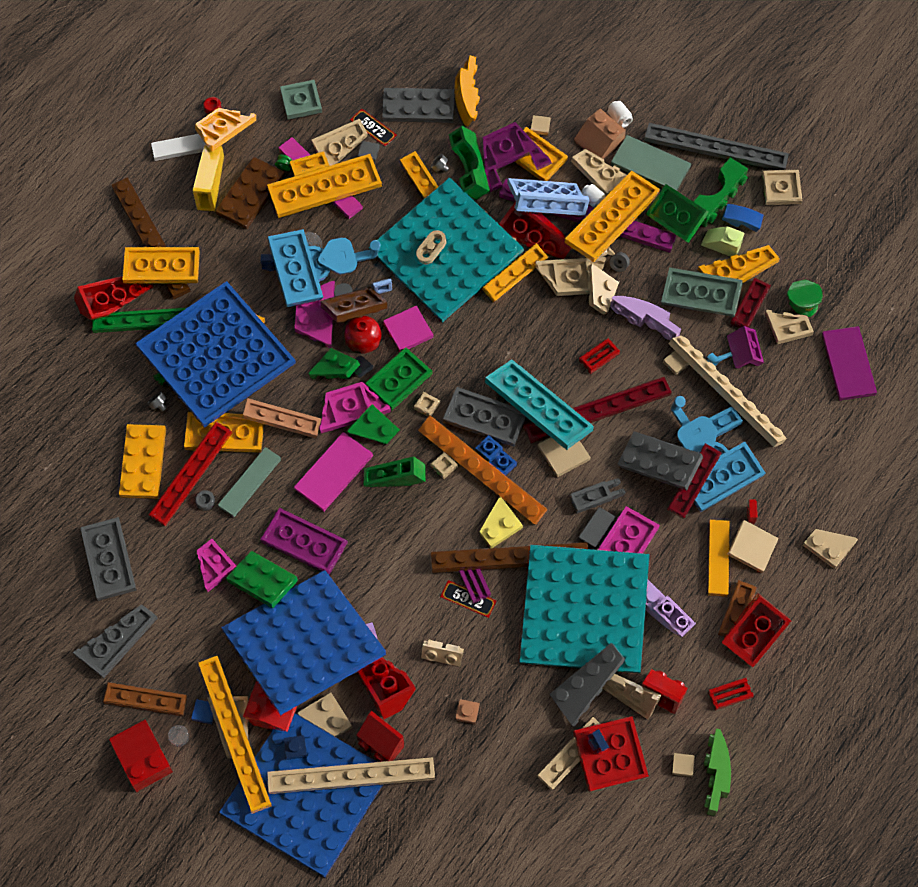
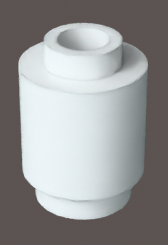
[607,101,633,128]
[581,184,606,208]

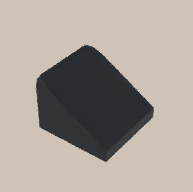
[352,355,374,378]

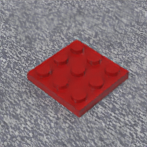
[573,716,649,792]

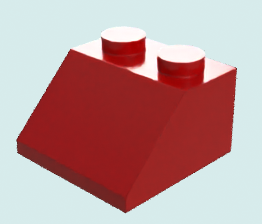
[642,669,688,714]
[243,681,297,732]
[357,711,404,762]

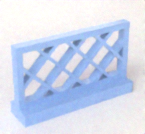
[507,178,590,216]

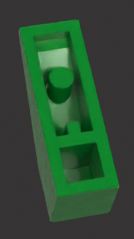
[364,456,426,487]

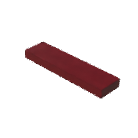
[667,443,722,519]

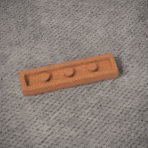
[242,398,321,438]

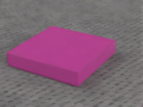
[383,306,434,352]

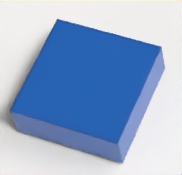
[191,699,214,724]

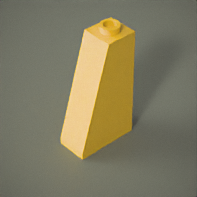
[193,145,224,211]

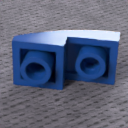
[722,204,764,232]
[475,435,517,475]

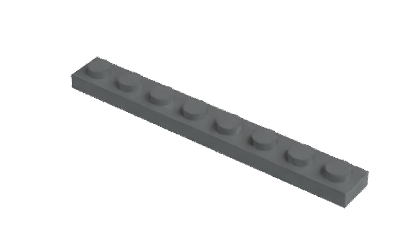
[644,123,789,170]

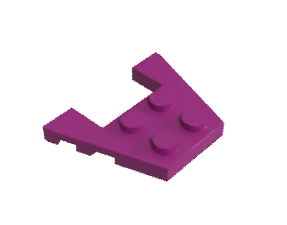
[483,122,552,193]

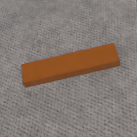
[103,682,187,716]

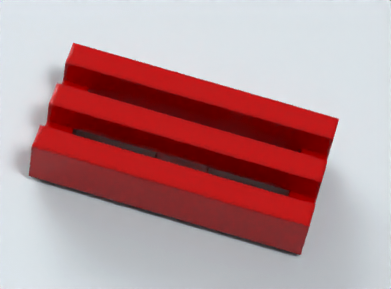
[579,338,620,374]
[708,678,754,710]

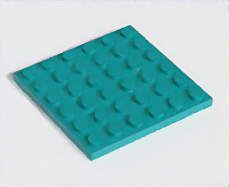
[369,177,524,322]
[520,545,650,674]

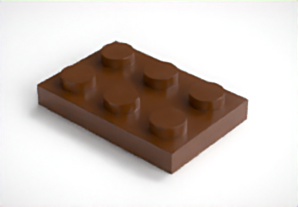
[320,287,387,322]

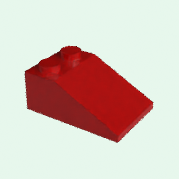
[722,593,791,667]
[109,719,173,792]

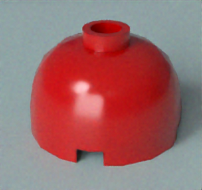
[344,316,382,354]

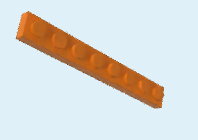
[418,415,548,524]

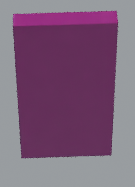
[822,326,877,401]
[260,508,348,575]

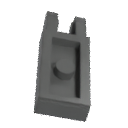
[569,478,626,514]

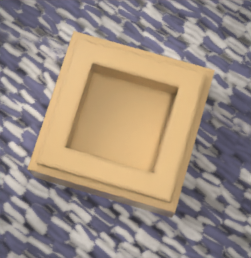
[531,115,551,136]
[663,351,689,375]
[414,392,440,417]
[431,452,458,479]
[672,753,695,777]

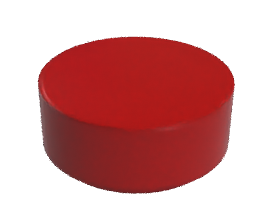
[203,97,222,115]

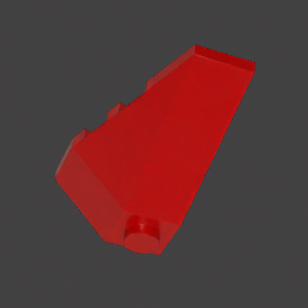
[499,201,572,259]
[74,276,153,320]
[357,657,416,720]

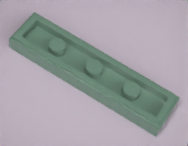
[218,447,281,518]

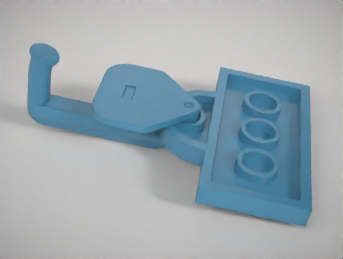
[267,229,381,307]
[671,396,766,513]

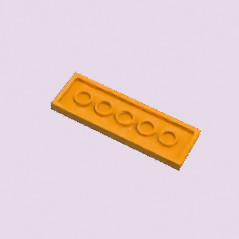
[267,154,382,218]
[565,170,660,262]

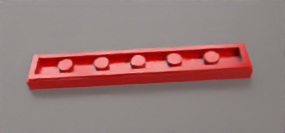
[149,421,232,526]

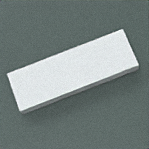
[151,134,206,161]

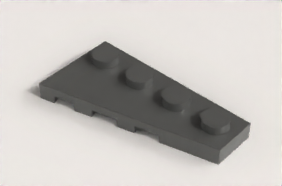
[73,604,158,679]
[550,643,625,727]

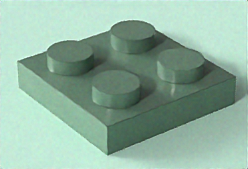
[280,80,322,119]

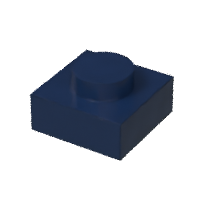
[260,254,276,271]
[587,729,609,753]
[284,735,307,760]

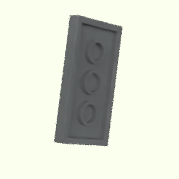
[382,88,454,123]
[443,387,526,447]
[618,431,703,491]
[80,517,137,601]

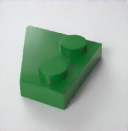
[308,348,360,379]
[347,404,400,444]

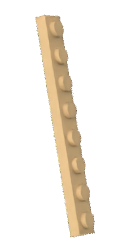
[668,336,787,447]
[268,757,435,794]

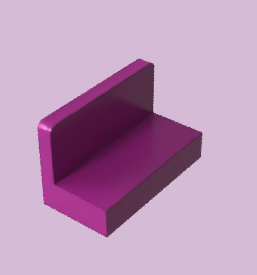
[727,326,764,369]

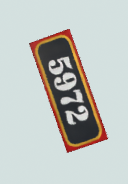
[350,109,397,146]
[440,580,497,618]

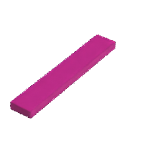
[279,137,363,219]

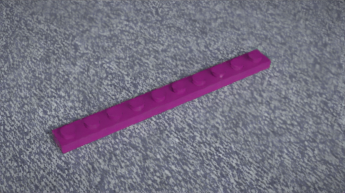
[499,179,677,253]

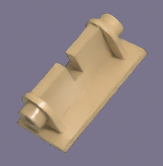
[421,639,464,667]

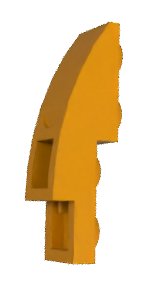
[454,55,480,127]

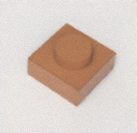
[456,699,480,725]

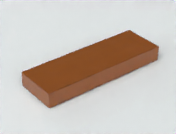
[718,580,757,637]

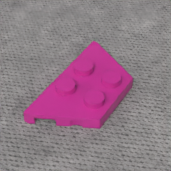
[295,281,335,348]
[320,382,391,434]

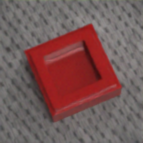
[746,499,758,525]

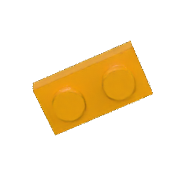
[290,151,329,176]

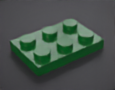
[646,184,709,243]
[365,348,432,410]
[226,551,298,608]

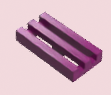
[459,569,491,603]

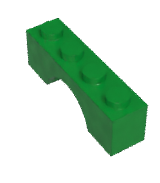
[449,126,490,200]
[694,158,748,227]

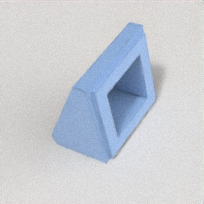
[371,278,392,294]

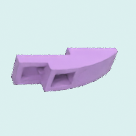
[611,296,681,340]
[645,580,696,638]

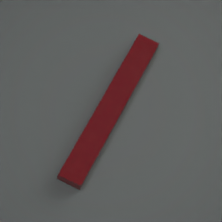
[524,377,672,443]

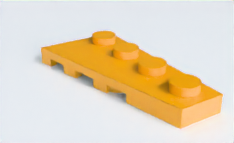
[698,245,780,283]

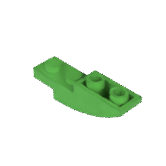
[704,729,731,816]

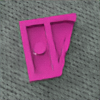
[197,539,237,592]

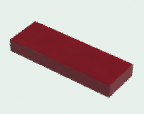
[730,278,771,328]

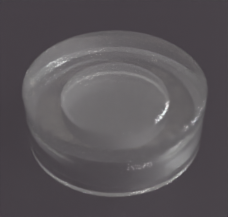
[168,725,189,747]

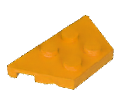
[195,108,256,152]

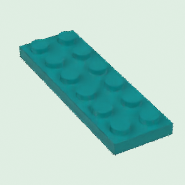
[485,359,594,450]

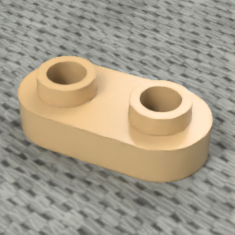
[416,230,446,264]

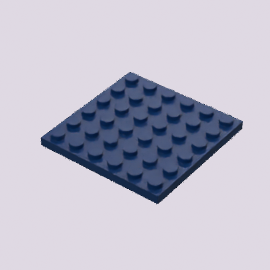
[136,281,296,428]
[221,570,386,715]
[219,714,383,878]

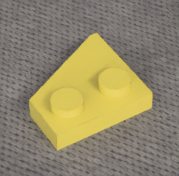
[480,497,523,548]

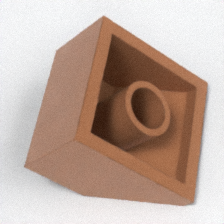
[574,108,626,159]

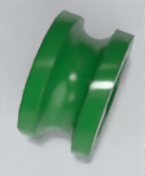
[275,155,292,171]

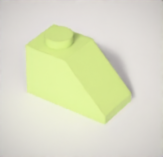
[701,226,744,257]

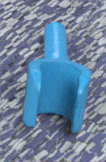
[707,352,732,366]

